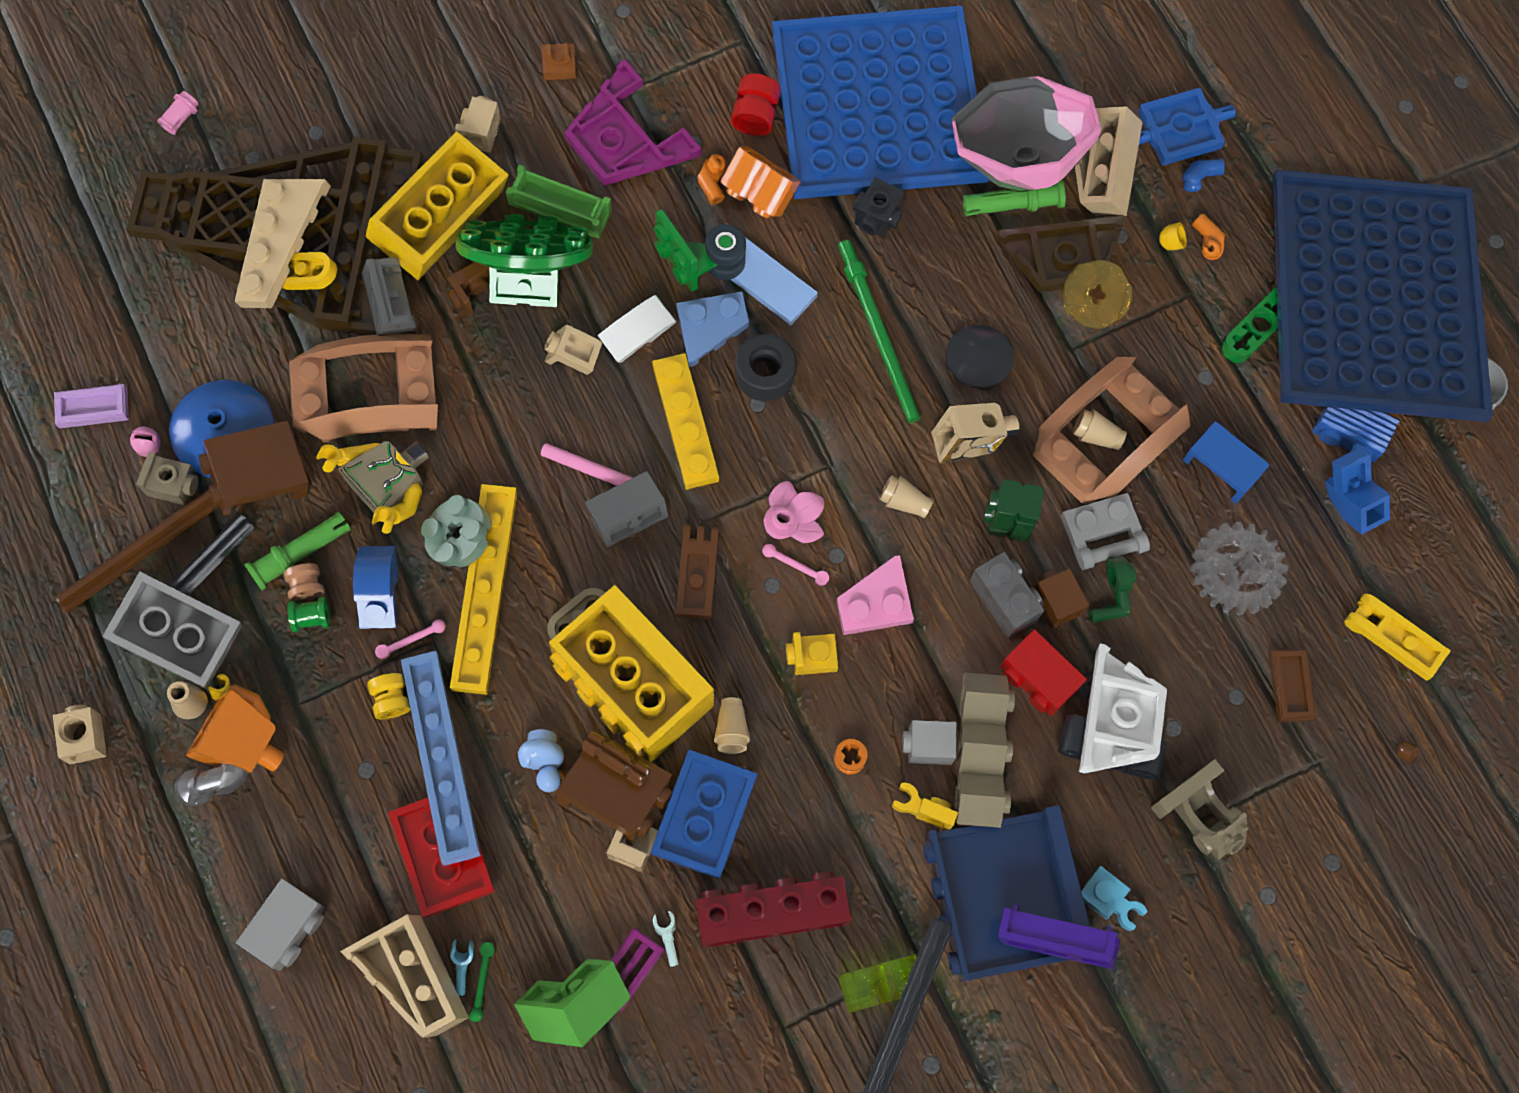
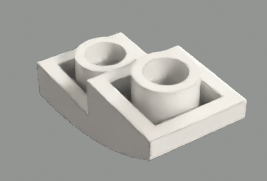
[598,295,676,363]

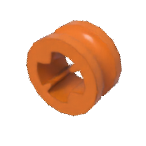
[834,739,868,775]

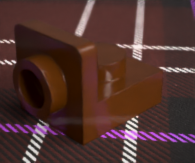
[446,262,490,317]

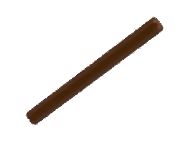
[56,489,220,612]

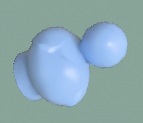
[517,729,565,792]

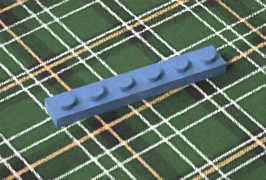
[401,651,481,866]

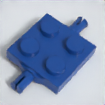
[1138,88,1236,166]

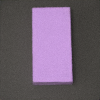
[54,384,129,428]

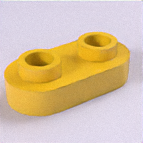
[282,252,337,290]

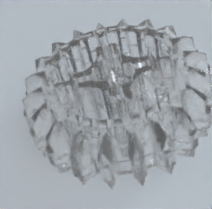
[1190,521,1288,616]

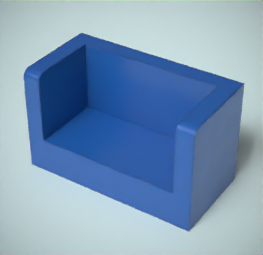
[1183,421,1270,504]

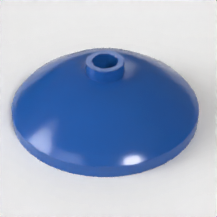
[169,380,275,478]

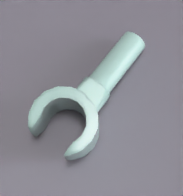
[653,911,679,967]

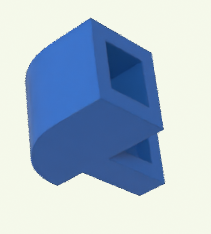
[1325,447,1390,535]
[353,546,399,629]

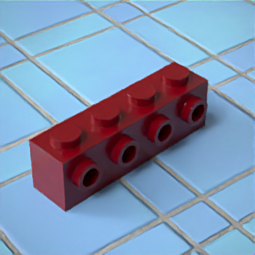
[695,872,851,948]

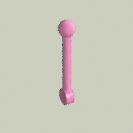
[762,544,829,586]
[375,619,446,660]

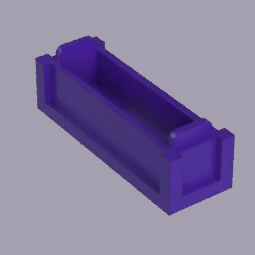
[998,904,1120,970]

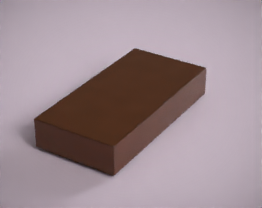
[1268,649,1316,723]

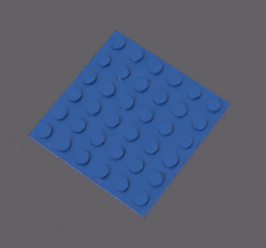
[772,6,989,199]

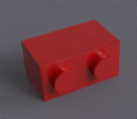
[1000,629,1087,717]

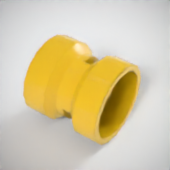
[367,673,411,720]

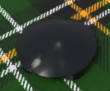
[946,325,1014,391]

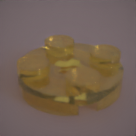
[1063,260,1132,328]

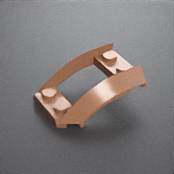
[289,334,438,443]
[1033,357,1191,503]

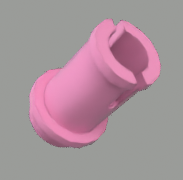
[157,91,199,135]

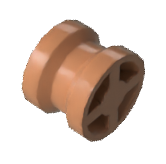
[283,563,325,603]

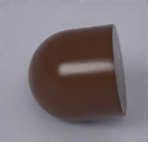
[1396,742,1419,763]

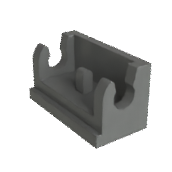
[362,258,416,336]
[585,471,669,548]

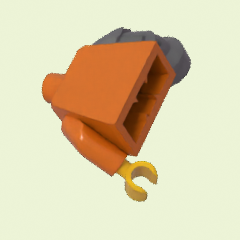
[174,674,285,807]

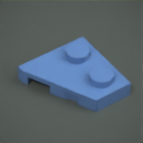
[676,292,749,367]

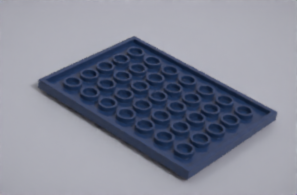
[1273,170,1493,422]

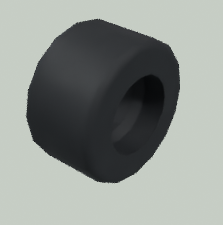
[735,334,797,402]

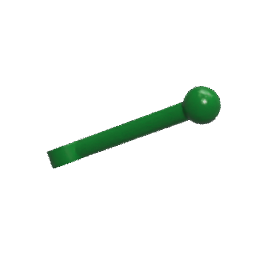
[468,942,495,1022]

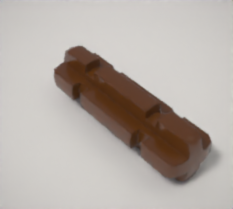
[582,732,650,786]

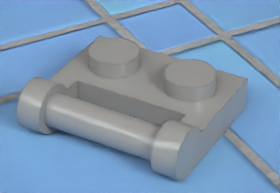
[1061,493,1150,570]

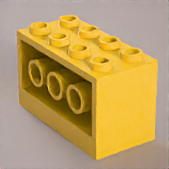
[549,585,714,763]

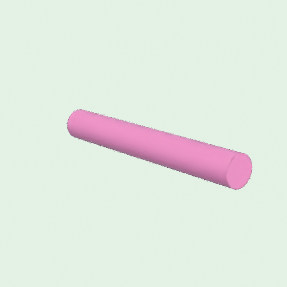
[541,443,633,486]

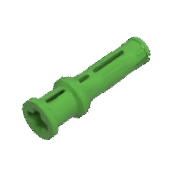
[963,180,1066,217]
[244,511,351,591]

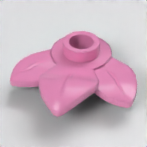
[764,481,824,543]

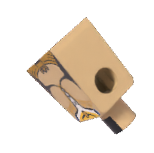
[931,403,1019,464]

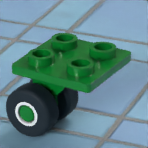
[653,209,746,292]

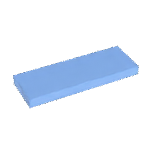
[726,223,818,326]

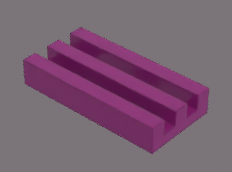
[611,927,665,1012]

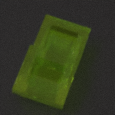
[838,954,916,1013]

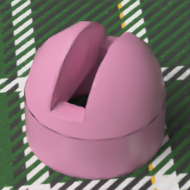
[130,426,161,457]

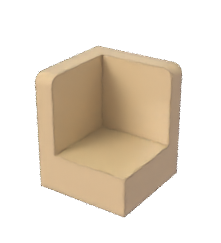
[607,827,658,872]

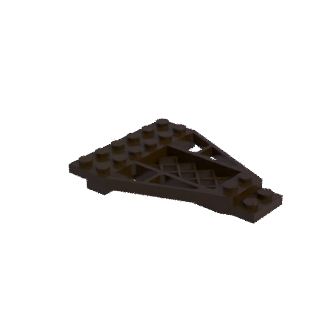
[126,137,423,335]

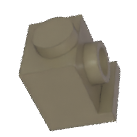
[136,452,198,505]

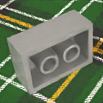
[102,572,242,690]

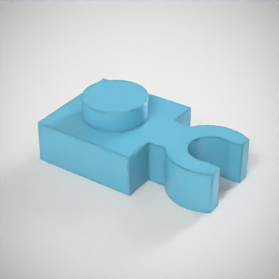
[1081,866,1147,931]

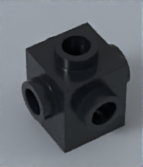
[853,177,905,238]

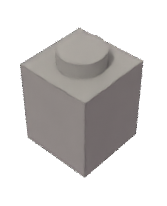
[902,720,956,765]

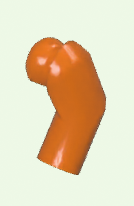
[697,154,726,205]
[1192,213,1225,260]

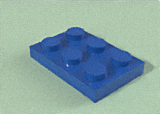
[650,750,757,879]

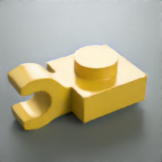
[892,783,958,831]

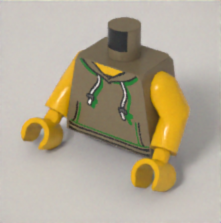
[316,441,429,534]

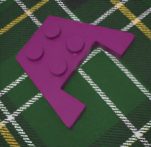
[564,59,702,186]

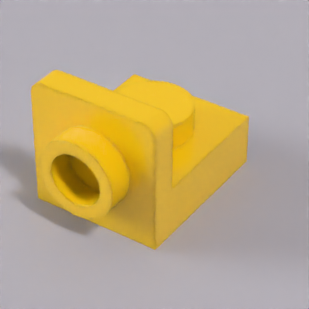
[786,632,838,675]

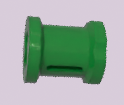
[287,596,330,633]

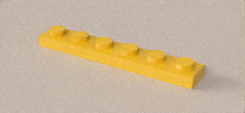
[450,484,518,695]

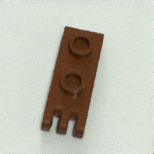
[676,524,719,620]

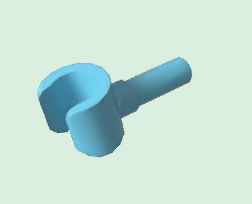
[450,939,474,996]

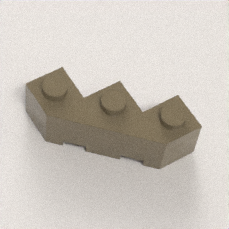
[955,672,1015,828]

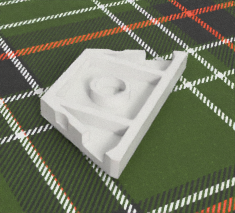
[1079,644,1167,773]

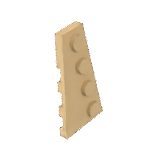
[234,179,331,308]

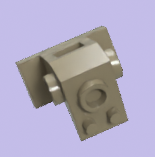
[1151,759,1248,860]

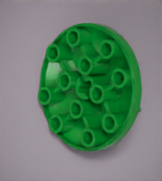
[456,214,593,307]

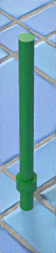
[838,240,921,423]

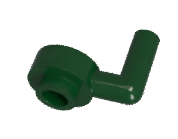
[1088,557,1136,623]

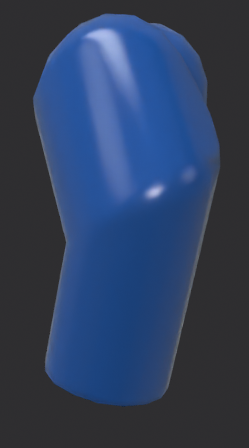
[1182,159,1225,192]

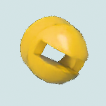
[1159,222,1187,251]

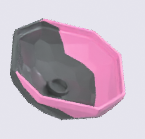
[951,76,1101,191]

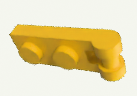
[1344,593,1450,681]

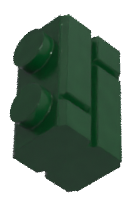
[983,479,1044,542]

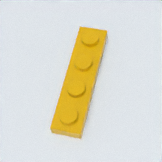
[652,353,719,490]

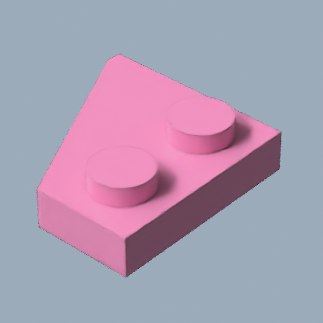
[837,555,914,635]

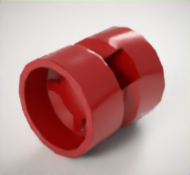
[731,74,781,136]

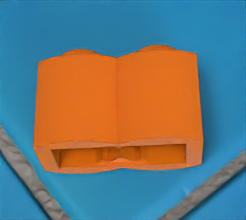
[721,146,801,218]

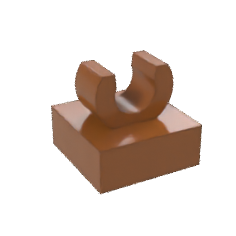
[542,43,576,80]

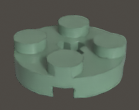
[421,495,491,568]

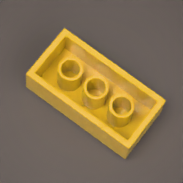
[365,131,509,280]

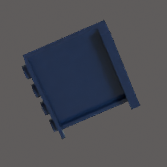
[922,805,1090,983]

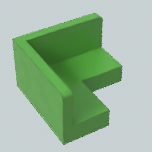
[514,959,630,1047]

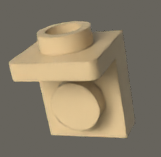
[544,324,603,375]

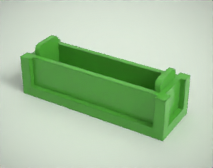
[506,165,612,238]

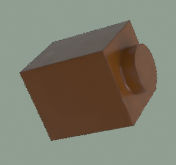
[1035,569,1089,629]

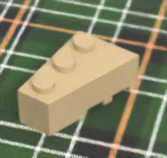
[1075,106,1142,217]
[340,914,469,1038]

